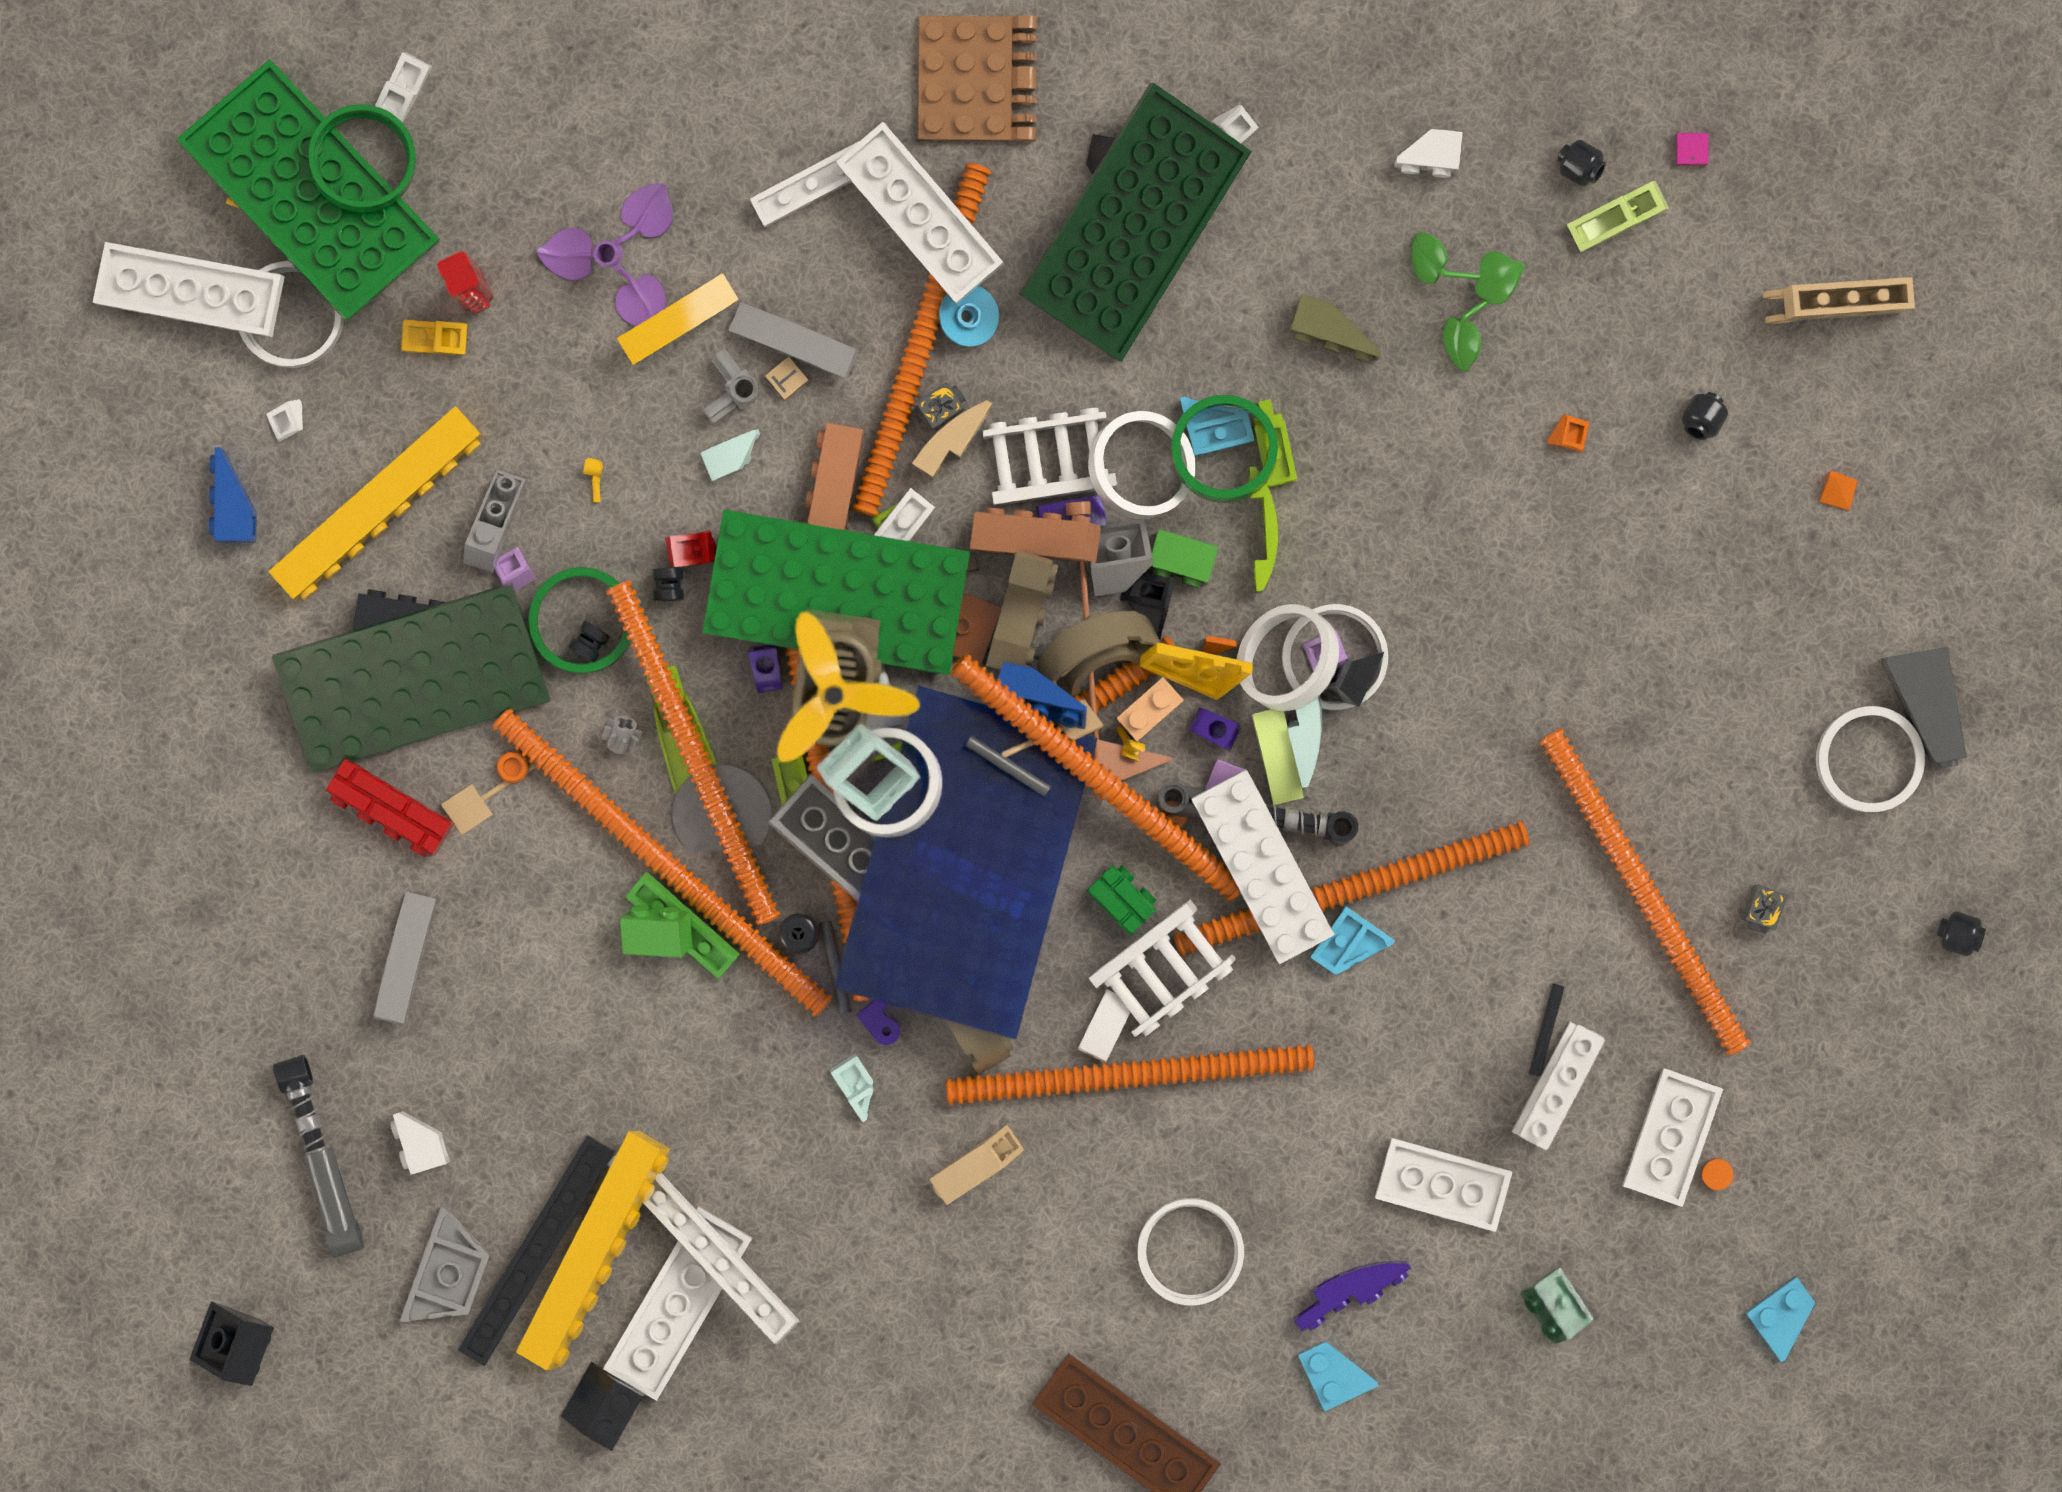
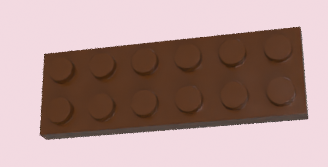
[1032,1353,1221,1492]

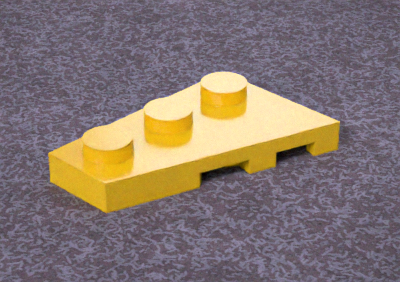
[1139,642,1253,700]

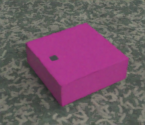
[1676,133,1709,166]

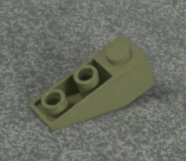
[1289,294,1381,363]

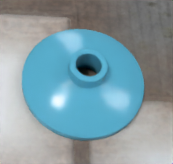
[939,286,999,347]

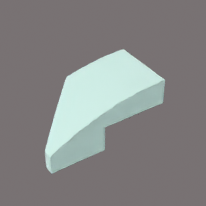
[700,429,760,481]
[829,1053,874,1122]

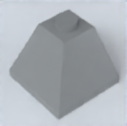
[1089,519,1153,596]

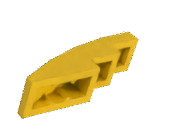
[617,273,738,365]

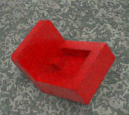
[665,530,717,568]

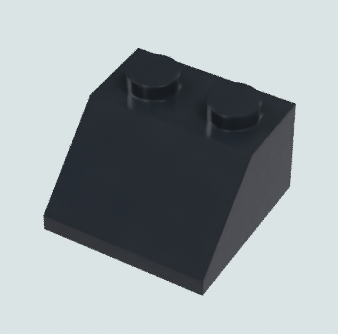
[189,1301,274,1386]
[561,1362,645,1451]

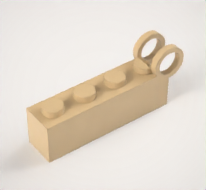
[1762,277,1915,325]

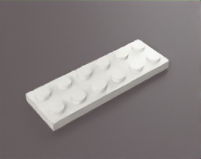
[836,122,1004,304]
[92,242,285,337]
[1191,769,1334,965]
[603,1206,752,1401]

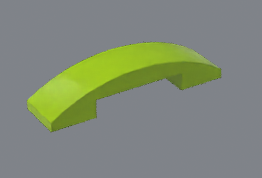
[1248,467,1278,593]

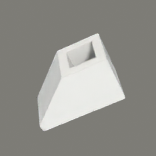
[1395,129,1463,178]
[390,1111,450,1175]

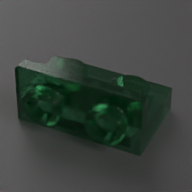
[1520,1267,1595,1344]

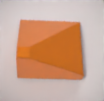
[1547,414,1590,452]
[1819,471,1858,511]
[1203,635,1237,655]

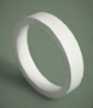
[239,261,344,368]
[1088,411,1195,519]
[1237,604,1339,711]
[1281,604,1388,711]
[1816,706,1925,812]
[833,728,942,837]
[1137,1198,1244,1305]

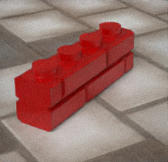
[436,251,494,314]
[326,759,455,857]

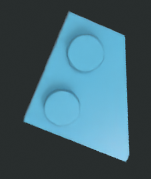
[1180,397,1255,457]
[1310,906,1395,975]
[1745,1276,1815,1362]
[1298,1341,1379,1411]

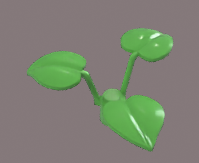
[1411,232,1525,372]

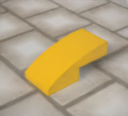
[401,319,467,355]

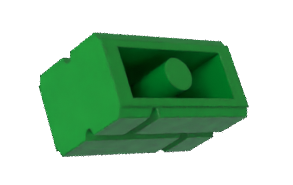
[1086,865,1157,935]

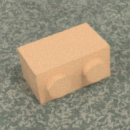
[1116,677,1184,741]

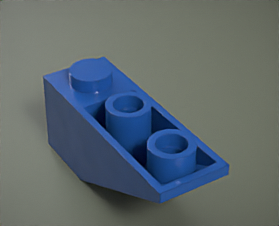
[209,447,257,543]
[994,662,1087,729]

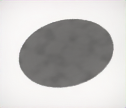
[672,765,772,853]

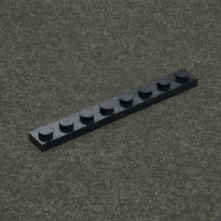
[458,1135,615,1366]

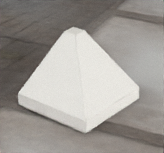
[1211,105,1259,143]
[266,399,303,442]

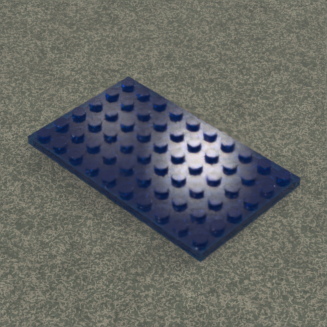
[834,685,1098,1040]

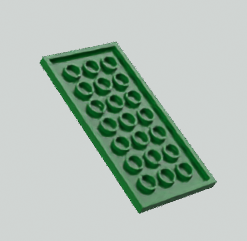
[176,59,439,322]
[702,509,970,675]

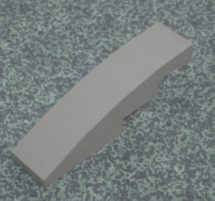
[728,302,859,379]
[373,892,436,1025]

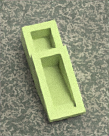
[1567,181,1669,252]
[1251,709,1304,805]

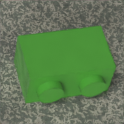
[1149,529,1218,588]
[620,905,692,957]

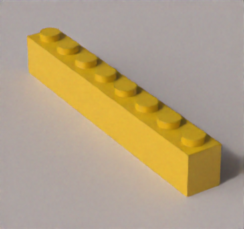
[268,406,484,601]
[516,1131,671,1371]

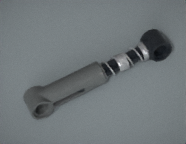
[1156,782,1358,846]
[273,1054,364,1258]

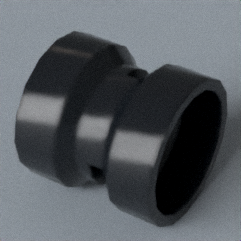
[652,568,684,601]
[568,620,611,662]

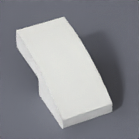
[375,52,432,123]
[1078,989,1130,1063]

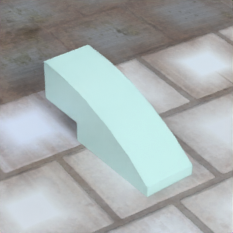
[1287,689,1322,788]

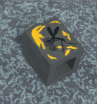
[916,382,966,431]
[1742,884,1788,934]

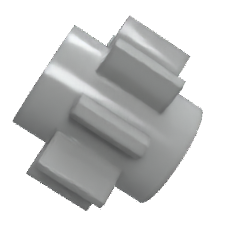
[601,715,642,754]

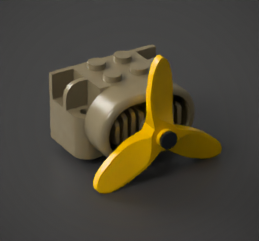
[777,609,920,762]

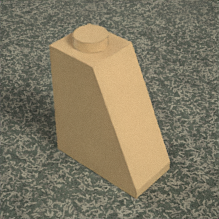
[929,1125,1024,1205]

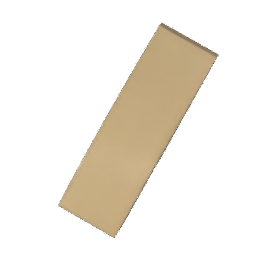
[912,400,993,479]

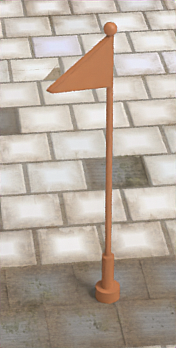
[1065,502,1173,802]

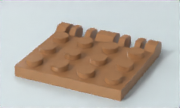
[918,15,1037,142]

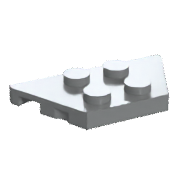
[400,1206,491,1322]

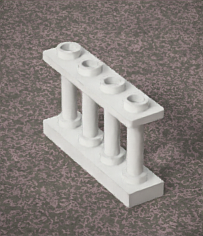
[982,408,1117,507]
[1089,900,1236,1037]
[1511,1022,1605,1150]

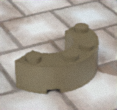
[986,550,1059,670]
[1037,611,1160,697]
[917,949,1014,1075]

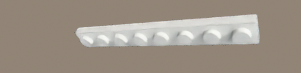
[607,1154,800,1344]

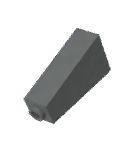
[1881,647,1967,768]

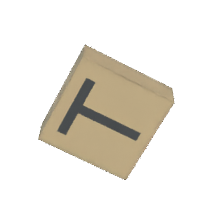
[765,356,809,400]

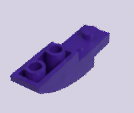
[1294,1261,1411,1331]

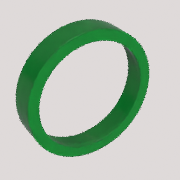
[308,104,416,213]
[1171,395,1278,503]
[529,567,632,674]

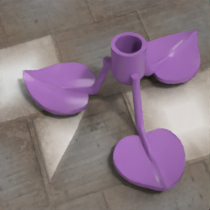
[537,183,673,326]

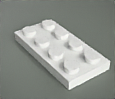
[1622,1068,1723,1207]
[1374,1138,1512,1232]

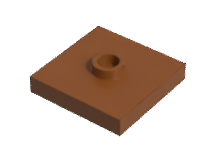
[953,593,1002,666]

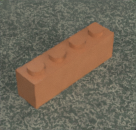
[802,423,864,530]
[970,507,1101,563]

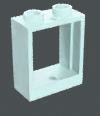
[817,723,920,821]

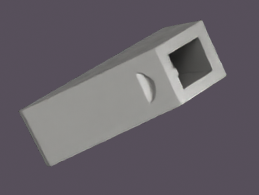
[463,469,526,573]

